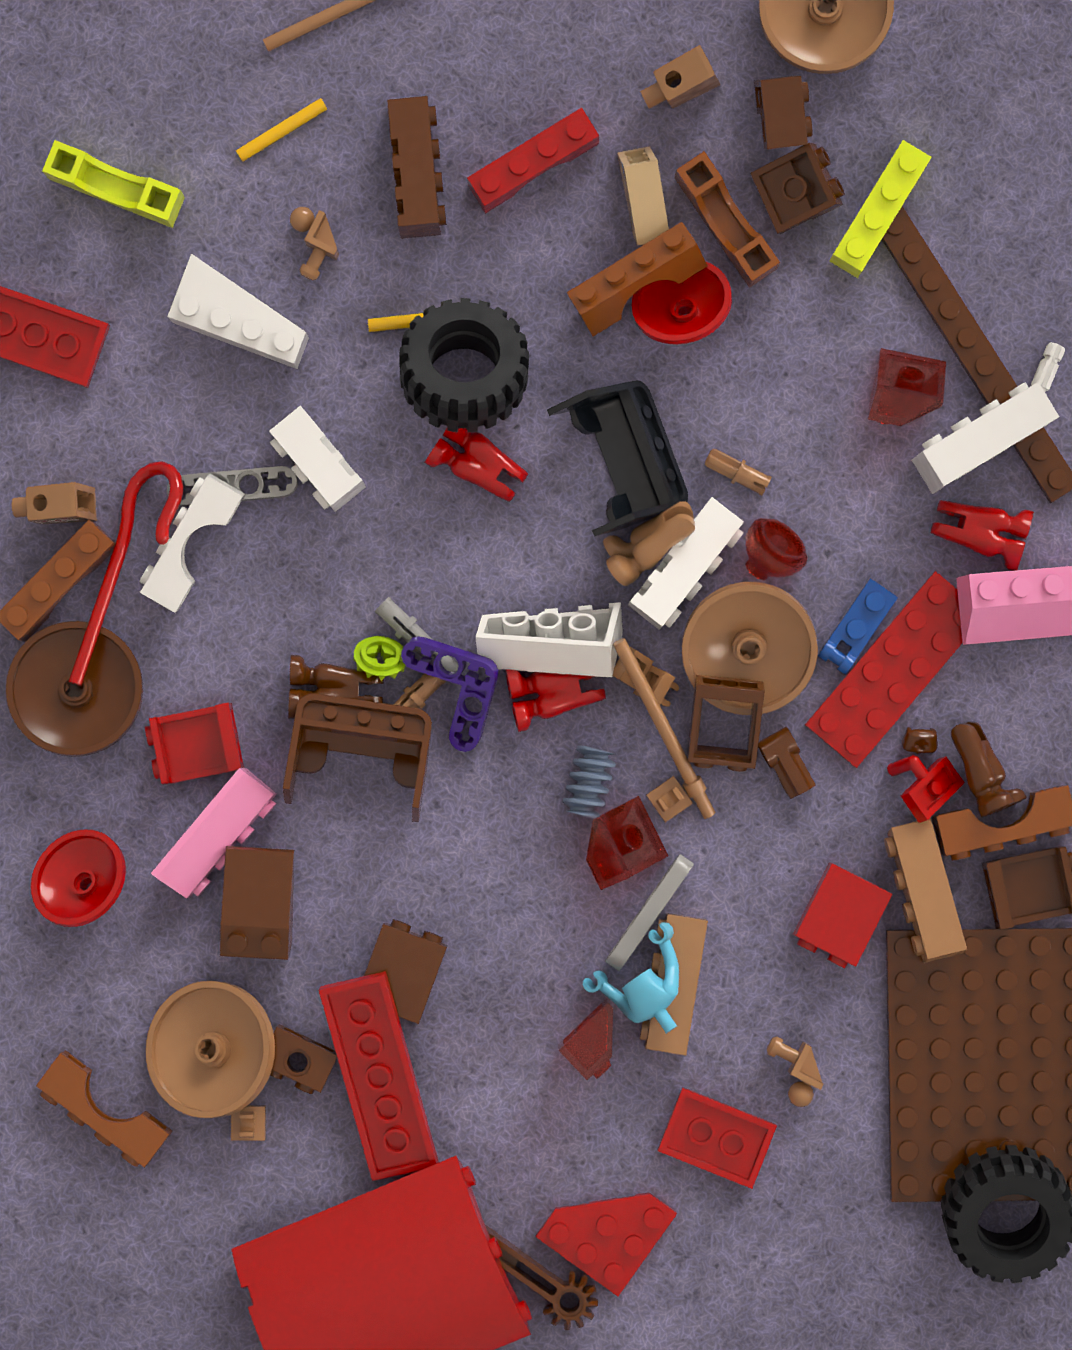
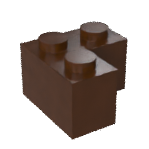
[754,76,813,149]

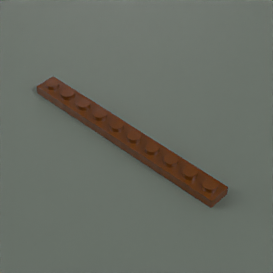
[882,206,1072,503]

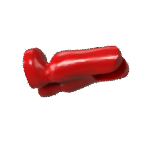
[424,428,528,502]
[930,500,1034,571]
[505,670,606,732]

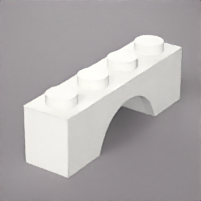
[139,474,245,613]

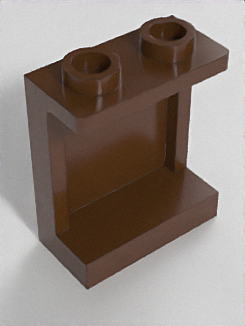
[982,846,1072,930]
[364,919,448,1024]

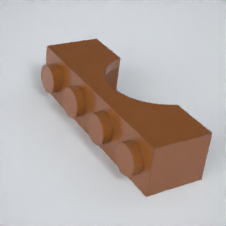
[674,151,780,288]
[567,222,708,336]
[0,520,115,642]
[932,785,1072,861]
[36,1050,173,1168]

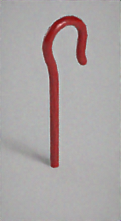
[68,461,184,686]

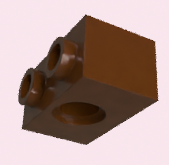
[270,1024,337,1094]

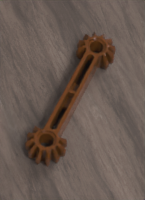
[485,1225,598,1330]

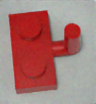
[887,755,965,823]

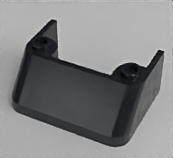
[547,380,688,537]

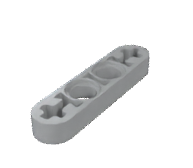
[167,466,298,507]
[605,854,694,971]

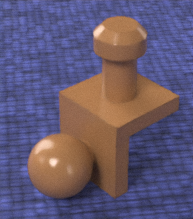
[290,207,339,281]
[766,1036,824,1107]

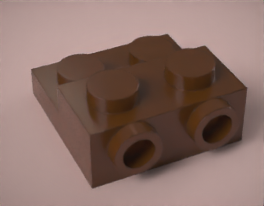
[750,143,845,234]

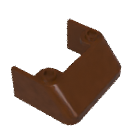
[283,693,432,822]

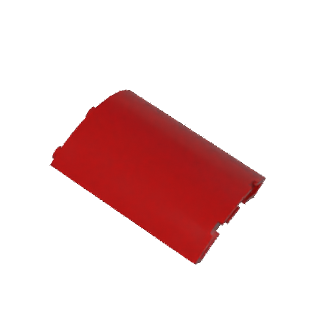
[231,1156,532,1350]

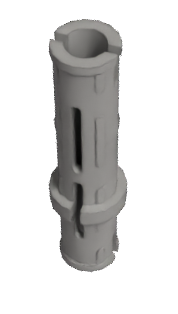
[374,597,458,681]

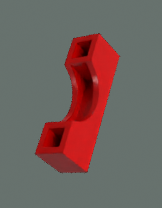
[467,107,599,214]

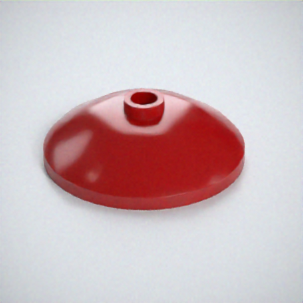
[631,262,732,345]
[31,829,126,927]

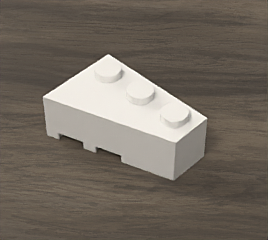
[269,405,366,512]

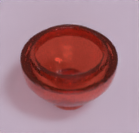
[745,518,807,580]

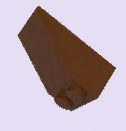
[220,846,295,960]

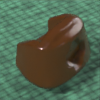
[902,727,938,754]

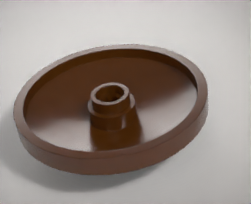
[6,621,143,757]

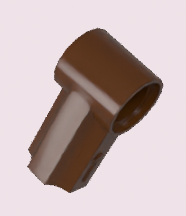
[758,727,816,799]

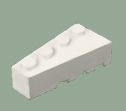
[168,254,309,369]
[912,382,1059,494]
[628,497,744,630]
[476,602,623,677]

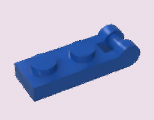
[817,578,898,675]

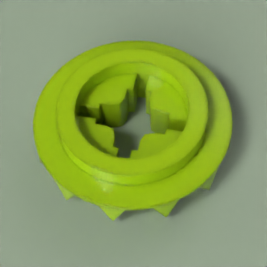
[353,636,406,681]

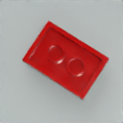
[657,1087,777,1189]

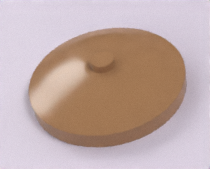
[759,0,894,74]
[682,582,818,715]
[146,981,275,1118]

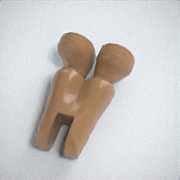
[603,501,695,586]

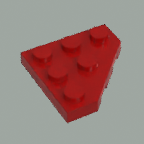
[536,1192,677,1297]

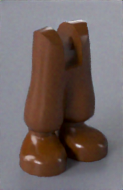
[288,655,384,719]
[951,721,1027,818]

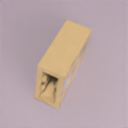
[617,146,669,245]

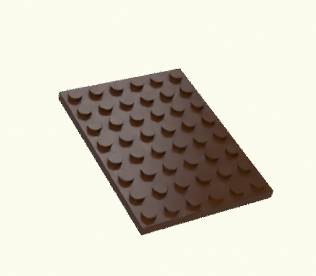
[886,928,1072,1202]

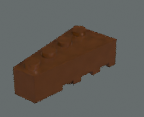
[387,96,447,239]

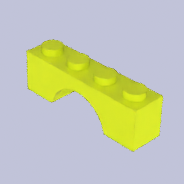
[42,140,185,228]
[829,140,932,278]

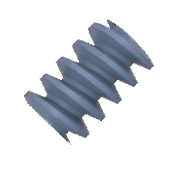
[562,745,616,820]

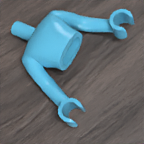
[582,922,679,1034]

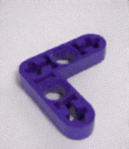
[401,636,499,752]

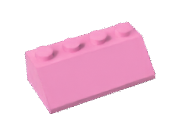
[956,566,1072,645]
[151,768,276,898]

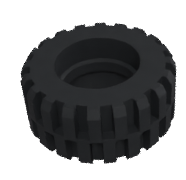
[399,298,529,433]
[941,1145,1072,1283]

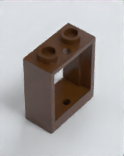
[687,675,765,772]

